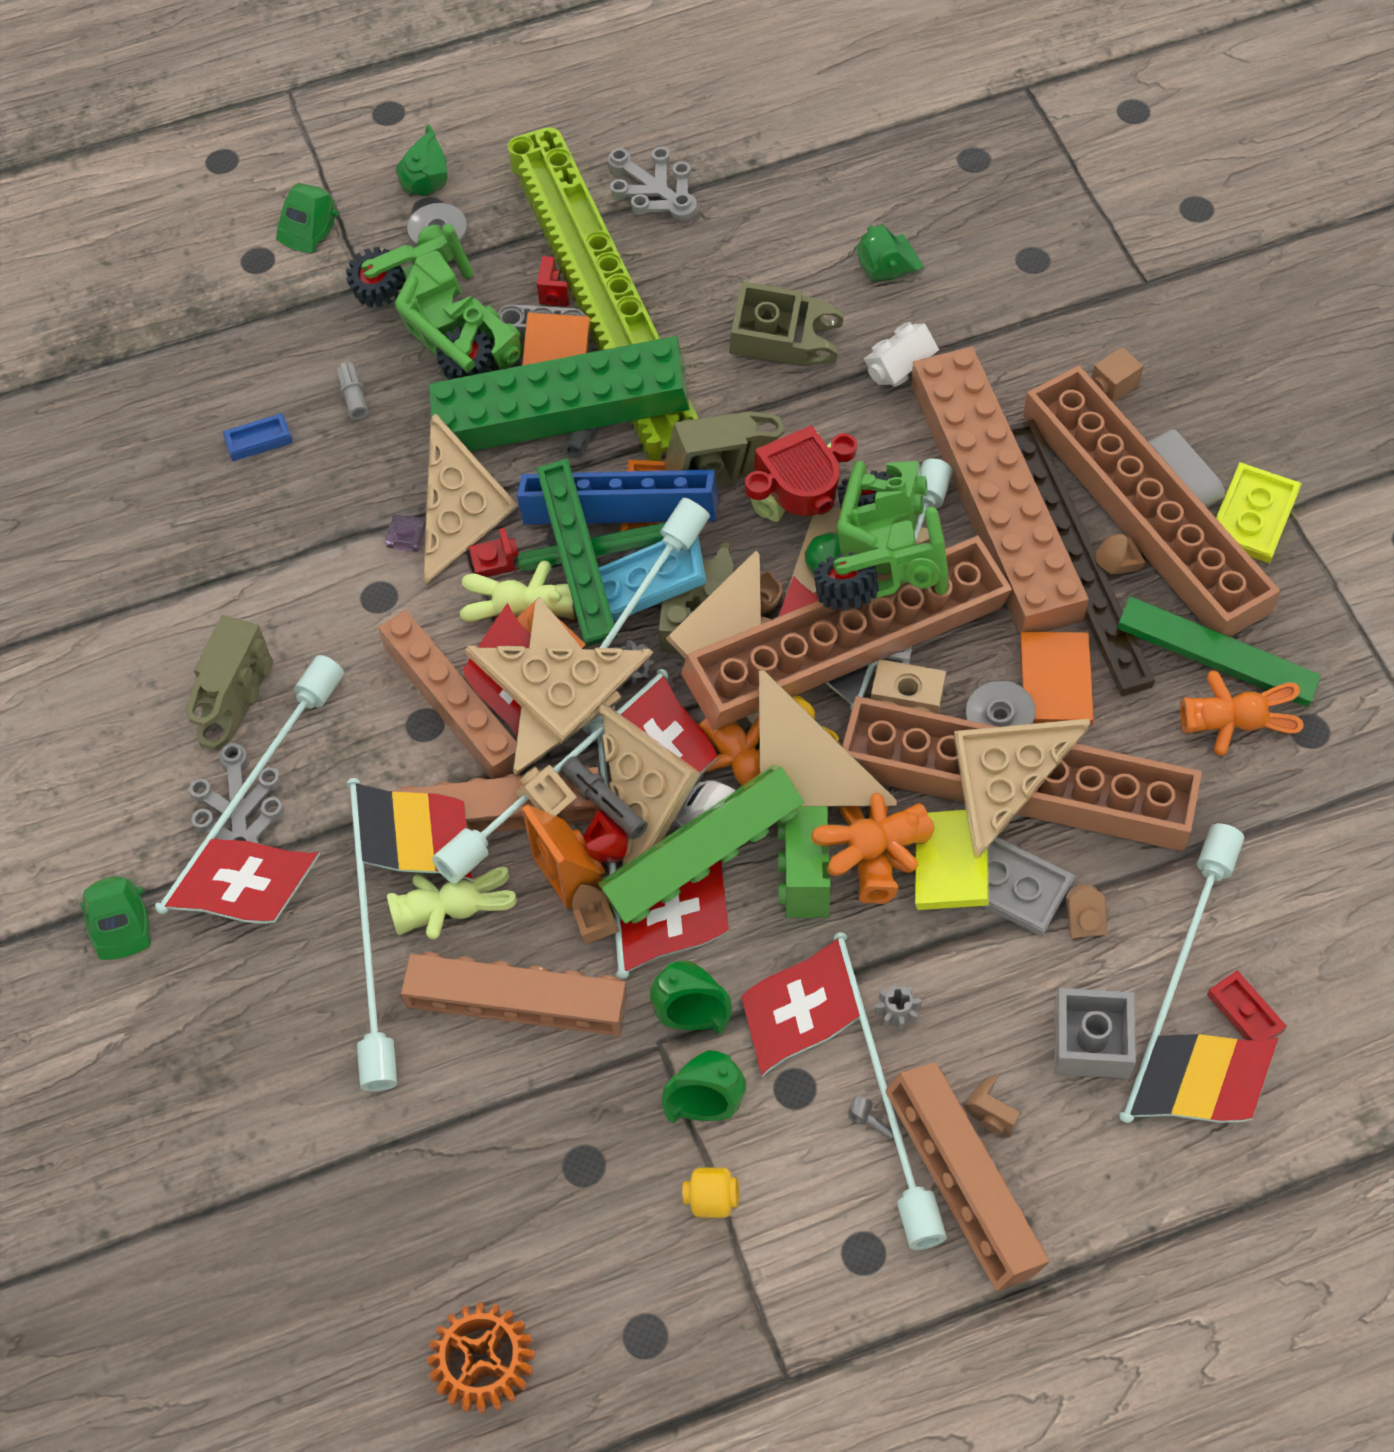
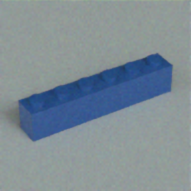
[517,470,719,525]

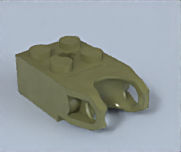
[729,281,845,366]
[664,411,785,487]
[659,542,734,653]
[187,615,273,750]

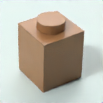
[1091,347,1144,403]

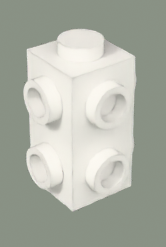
[864,322,939,387]

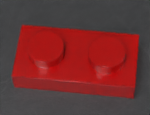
[1207,970,1287,1040]

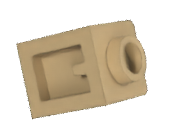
[515,765,576,816]

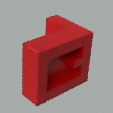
[537,256,570,306]
[469,528,519,577]

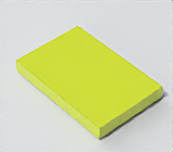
[1216,462,1302,564]
[915,810,989,910]

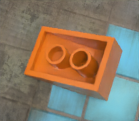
[522,805,605,910]

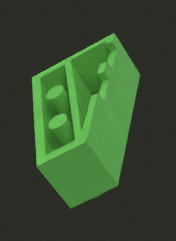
[778,806,831,918]

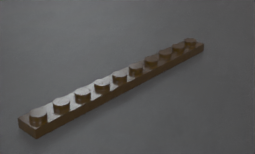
[1009,419,1155,696]

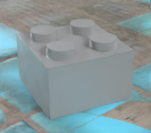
[1054,988,1136,1079]

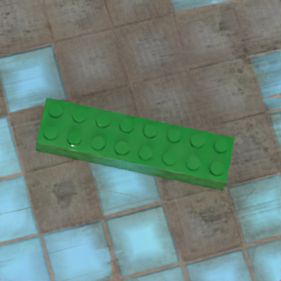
[429,336,690,451]

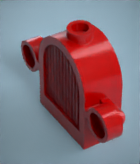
[745,425,857,516]

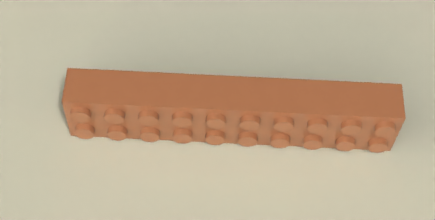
[911,346,1089,634]
[1023,365,1281,637]
[681,535,1012,730]
[842,696,1202,852]

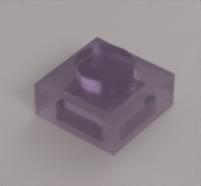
[385,514,426,552]

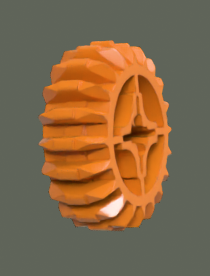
[427,1302,535,1414]

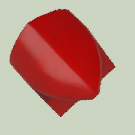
[583,811,628,863]

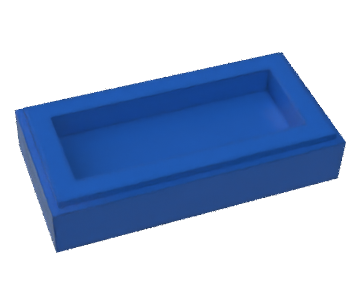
[222,413,293,462]

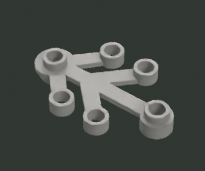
[608,147,697,221]
[189,743,284,844]

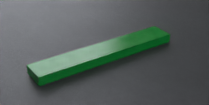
[536,458,618,647]
[1117,596,1321,707]

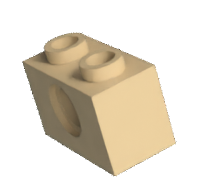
[871,659,946,714]

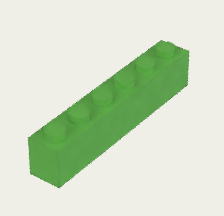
[597,765,805,924]

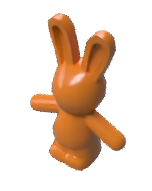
[1179,671,1304,756]
[699,717,760,786]
[811,793,934,876]
[838,806,916,904]

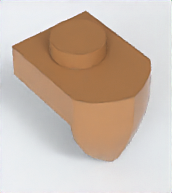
[1095,534,1146,574]
[572,884,619,945]
[1066,884,1108,938]
[964,1074,1020,1137]

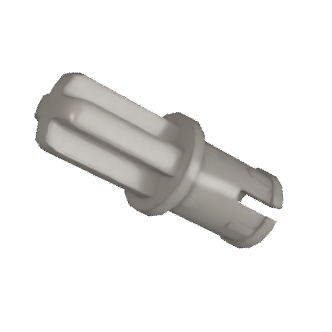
[337,362,369,420]

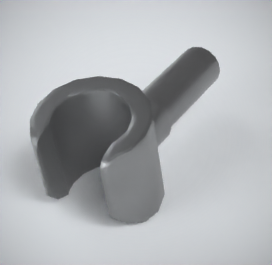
[848,1096,894,1140]

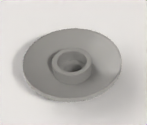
[407,203,467,246]
[966,681,1035,727]

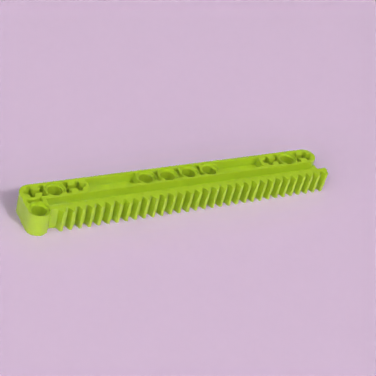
[508,127,698,461]

